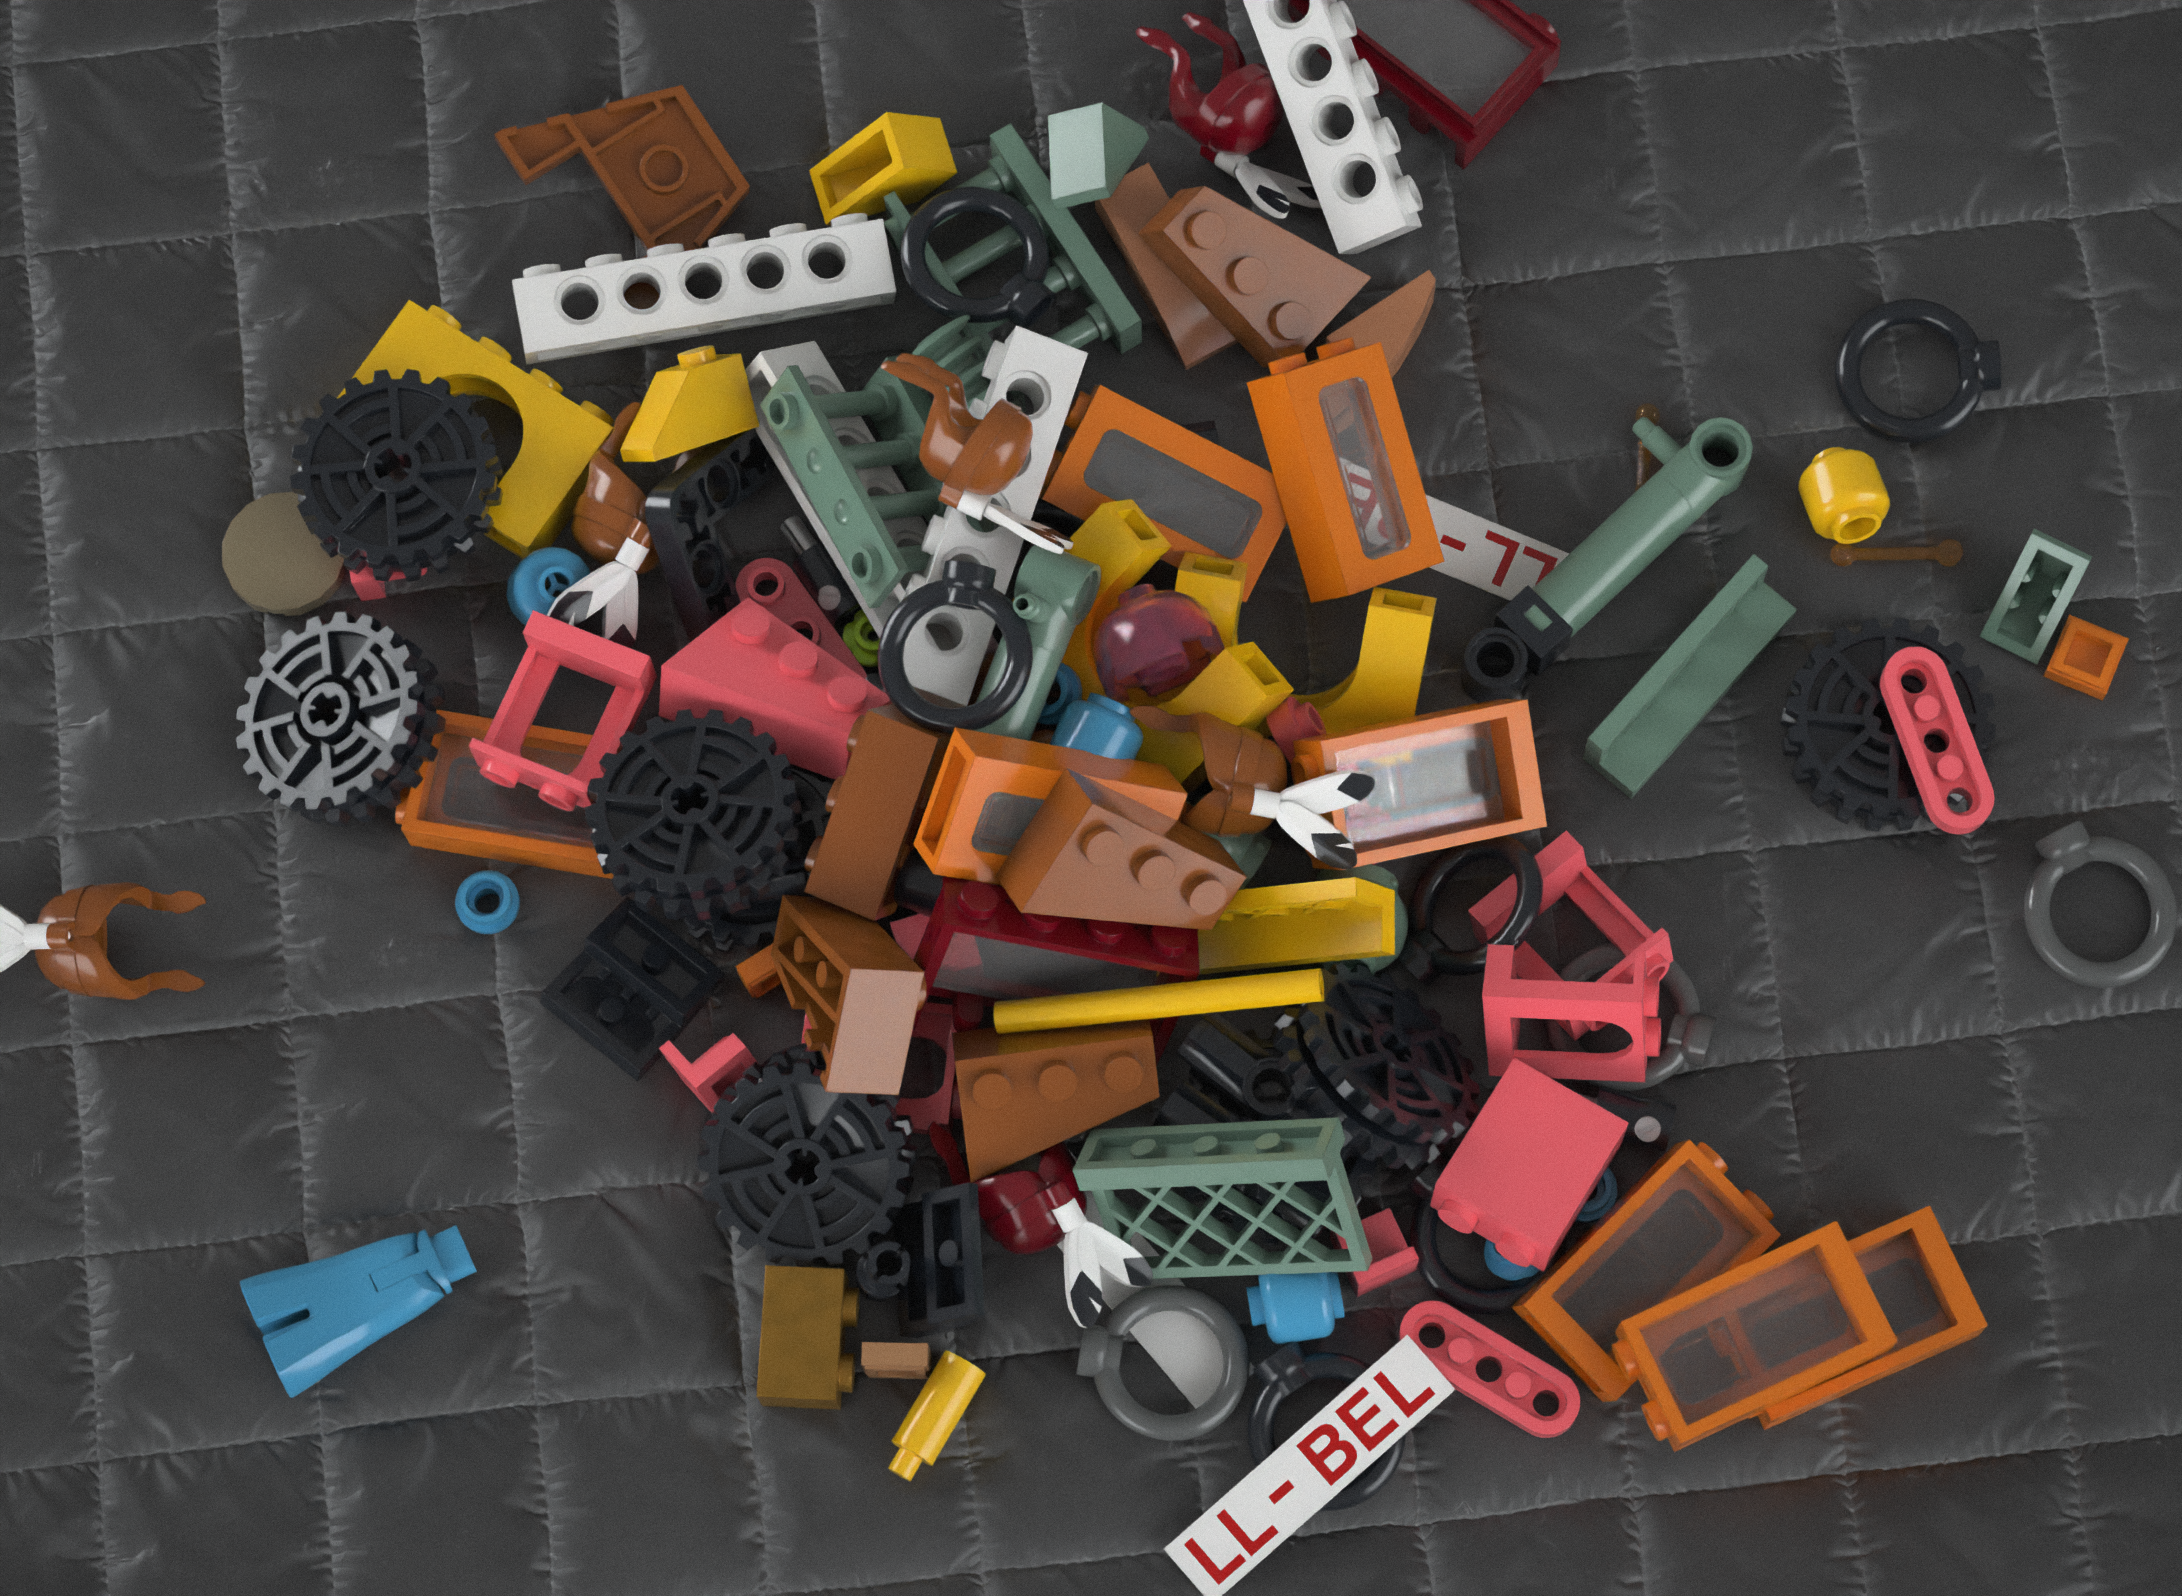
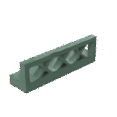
[1583,554,1797,799]

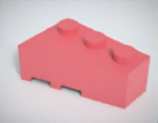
[659,597,892,780]

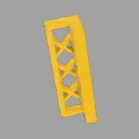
[1157,877,1395,975]

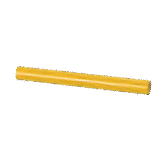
[994,968,1324,1034]

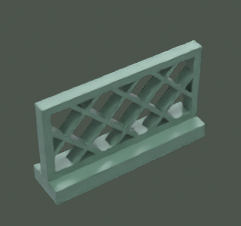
[1073,1117,1373,1279]

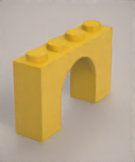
[337,300,614,559]
[1011,499,1294,793]
[1157,552,1437,764]

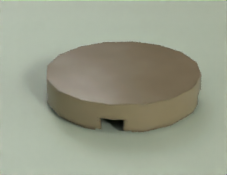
[222,492,346,616]

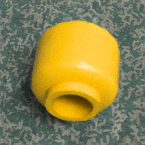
[1798,447,1890,544]

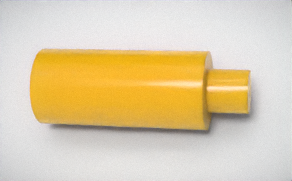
[888,1350,986,1482]

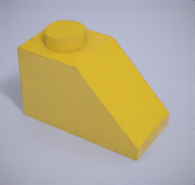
[809,112,957,225]
[620,345,759,462]

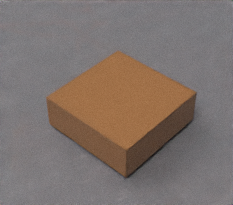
[861,1342,932,1379]

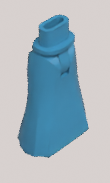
[240,1225,477,1398]

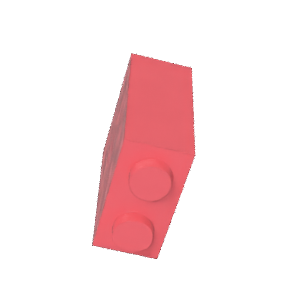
[1430,1058,1629,1272]

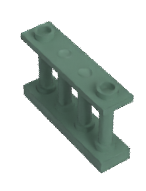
[884,123,1142,412]
[760,356,994,609]

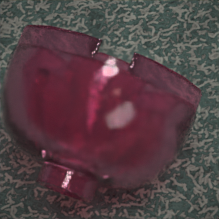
[1093,584,1225,702]

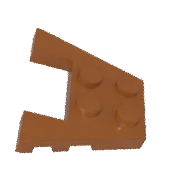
[494,85,750,309]

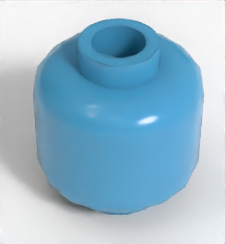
[506,547,590,625]
[1049,693,1144,760]
[1246,1272,1345,1345]

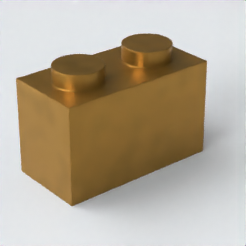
[756,1265,859,1410]

